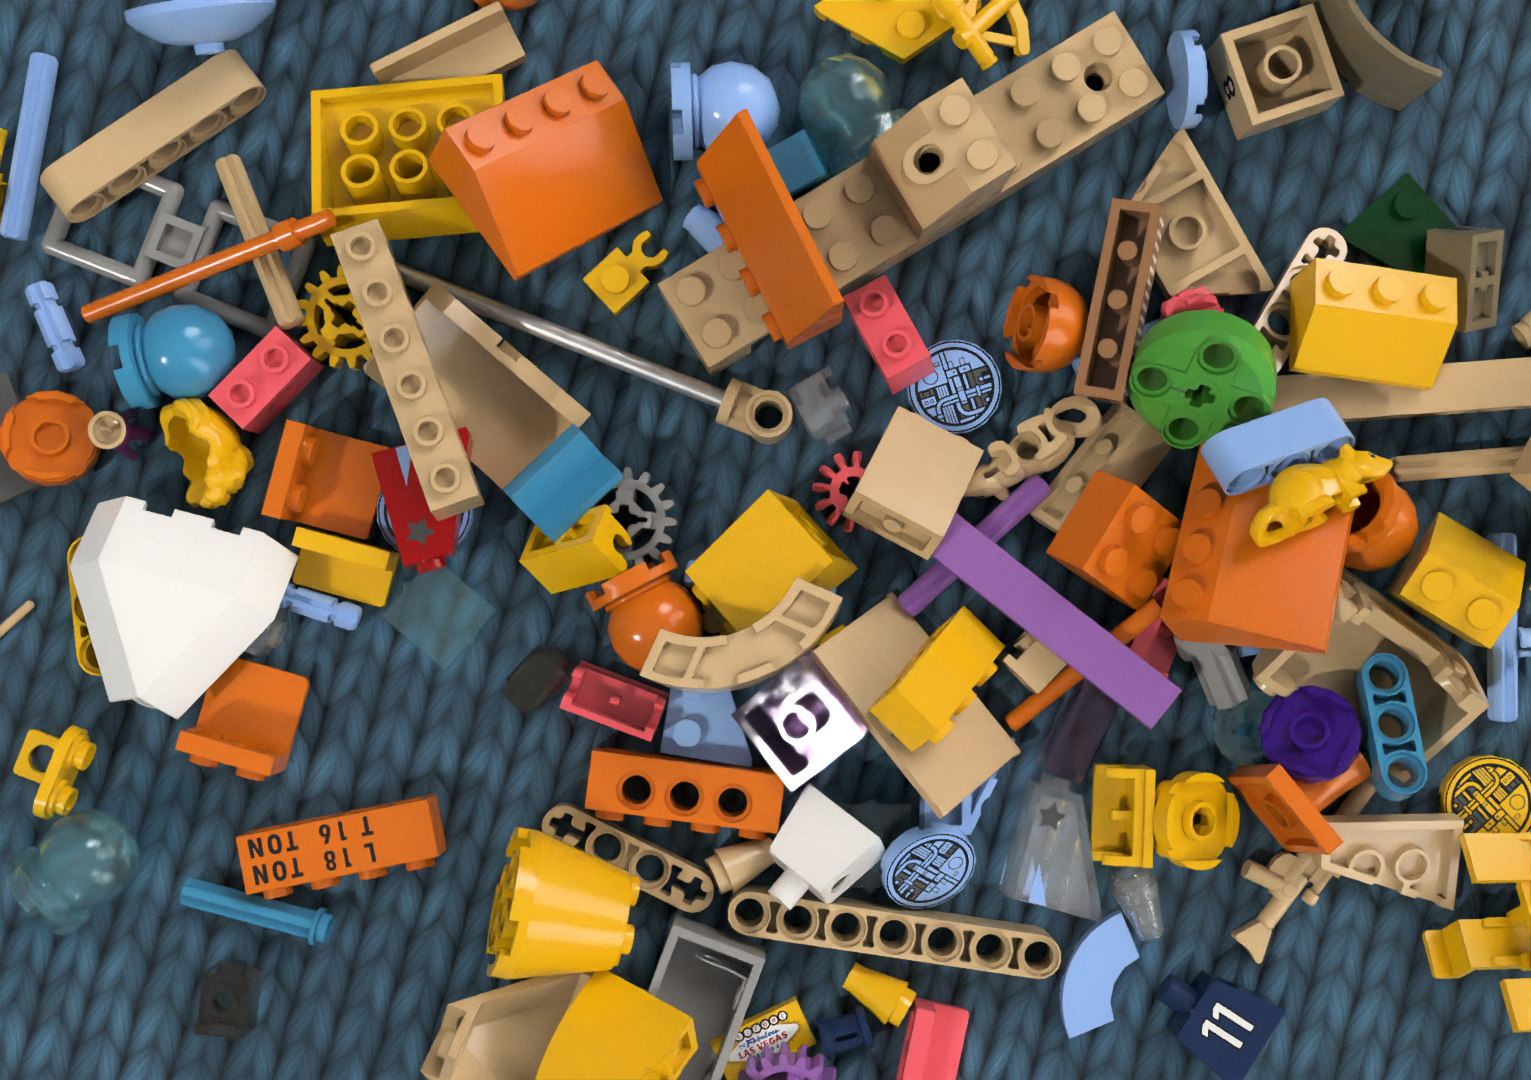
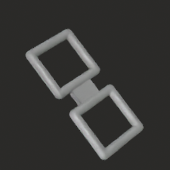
[41,175,316,338]

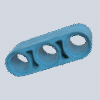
[1354,653,1427,802]

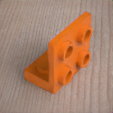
[261,419,389,540]

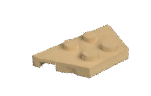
[1131,129,1275,299]

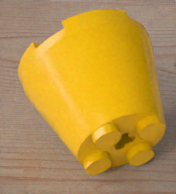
[486,826,640,980]

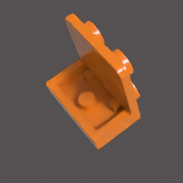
[175,657,310,781]

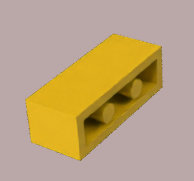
[869,606,1005,752]

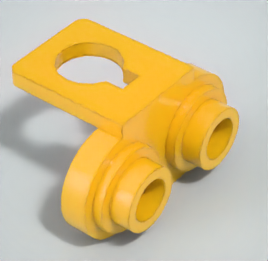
[13,725,97,820]

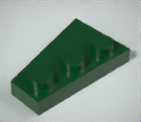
[1339,173,1503,281]

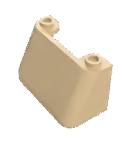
[1252,567,1490,783]

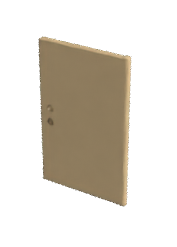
[809,592,1021,819]

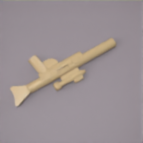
[1231,776,1376,964]

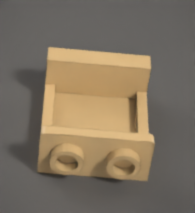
[841,406,984,560]

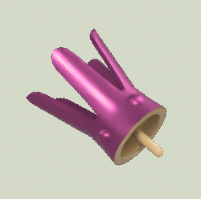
[88,410,154,460]

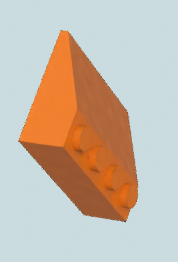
[428,60,663,281]
[693,109,844,350]
[1160,443,1355,654]

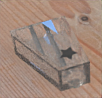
[998,773,1102,922]

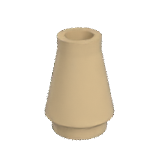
[705,835,776,894]

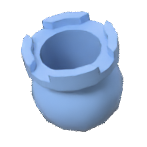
[670,61,780,161]

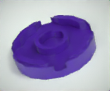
[1259,685,1362,784]

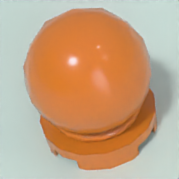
[1344,472,1419,572]
[584,550,704,672]

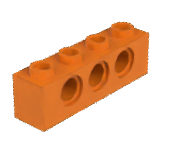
[584,746,785,840]

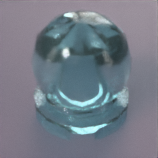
[797,53,908,176]
[5,809,140,936]

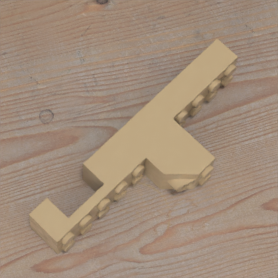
[657,11,1165,377]

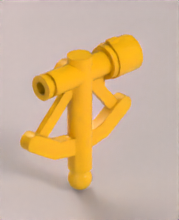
[929,0,1030,71]

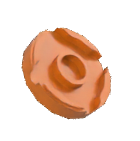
[0,390,102,486]

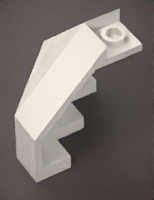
[69,496,299,720]

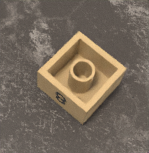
[1206,3,1345,141]

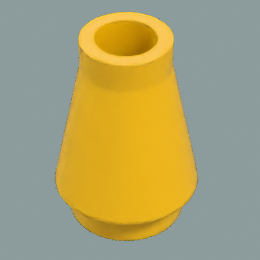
[842,962,917,1027]

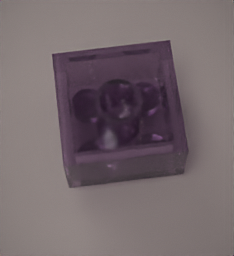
[731,645,879,792]

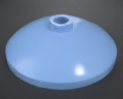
[124,0,276,56]

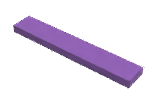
[931,512,1182,730]

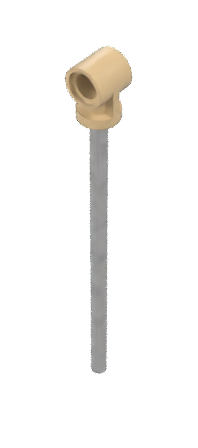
[396,262,793,445]

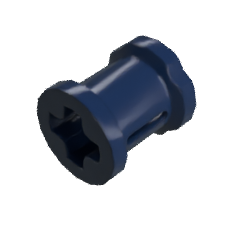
[816,1004,875,1061]

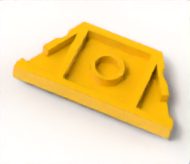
[814,0,982,65]

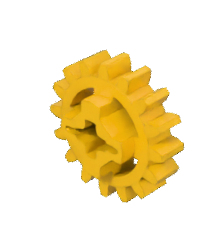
[298,265,373,371]

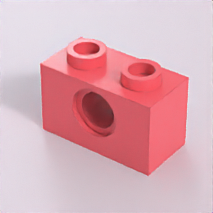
[843,274,935,394]
[208,326,326,434]

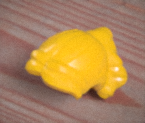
[160,398,254,509]

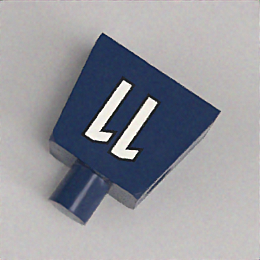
[1156,970,1285,1080]

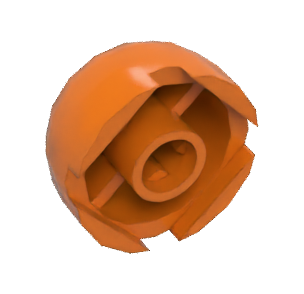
[1003,274,1089,373]

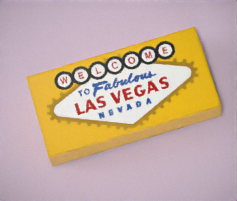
[709,996,817,1080]

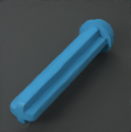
[180,878,335,946]

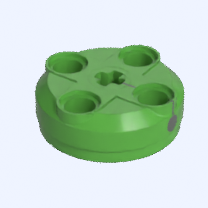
[1128,310,1277,449]

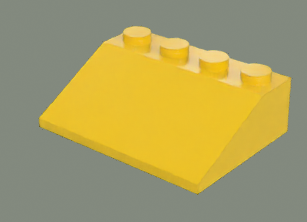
[311,74,506,246]

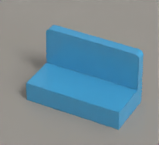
[502,423,623,542]

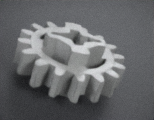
[590,467,678,570]

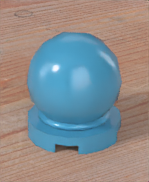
[107,304,237,410]

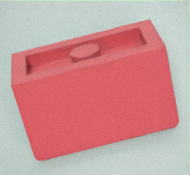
[895,997,969,1080]

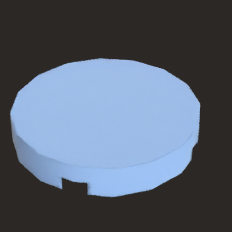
[1165,29,1208,129]

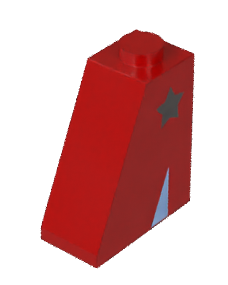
[371,427,473,575]

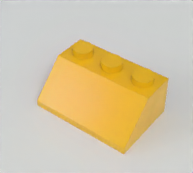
[1289,257,1458,391]

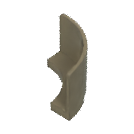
[1300,0,1443,111]

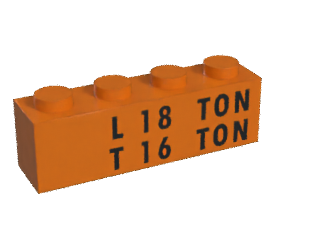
[235,793,447,899]

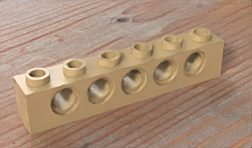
[330,218,485,521]

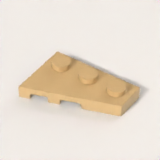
[1312,813,1464,911]

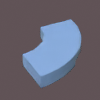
[1059,910,1140,1039]

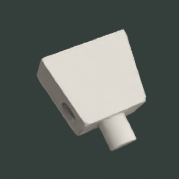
[768,784,886,911]

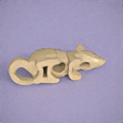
[963,396,1102,500]

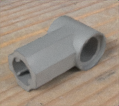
[1174,635,1252,710]

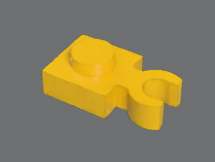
[583,231,669,317]

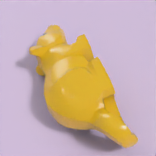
[1249,444,1393,547]

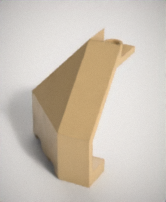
[420,971,647,1080]

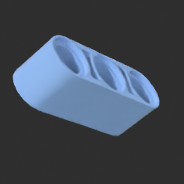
[1201,398,1355,496]

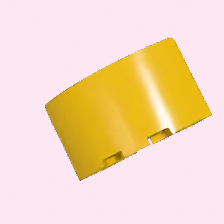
[535,970,698,1080]

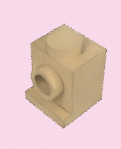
[996,631,1067,694]

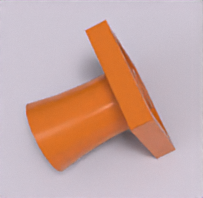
[1225,751,1371,855]

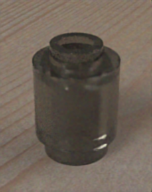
[502,644,572,716]

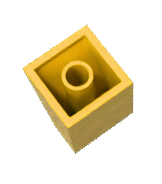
[685,489,858,634]
[1385,512,1526,649]

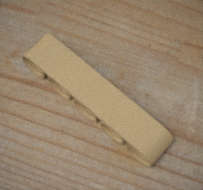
[39,49,267,223]

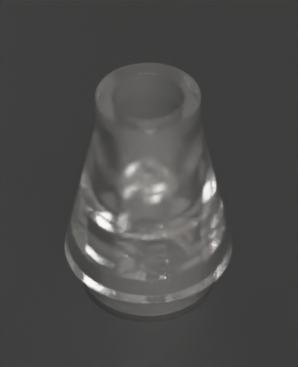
[1111,866,1165,941]

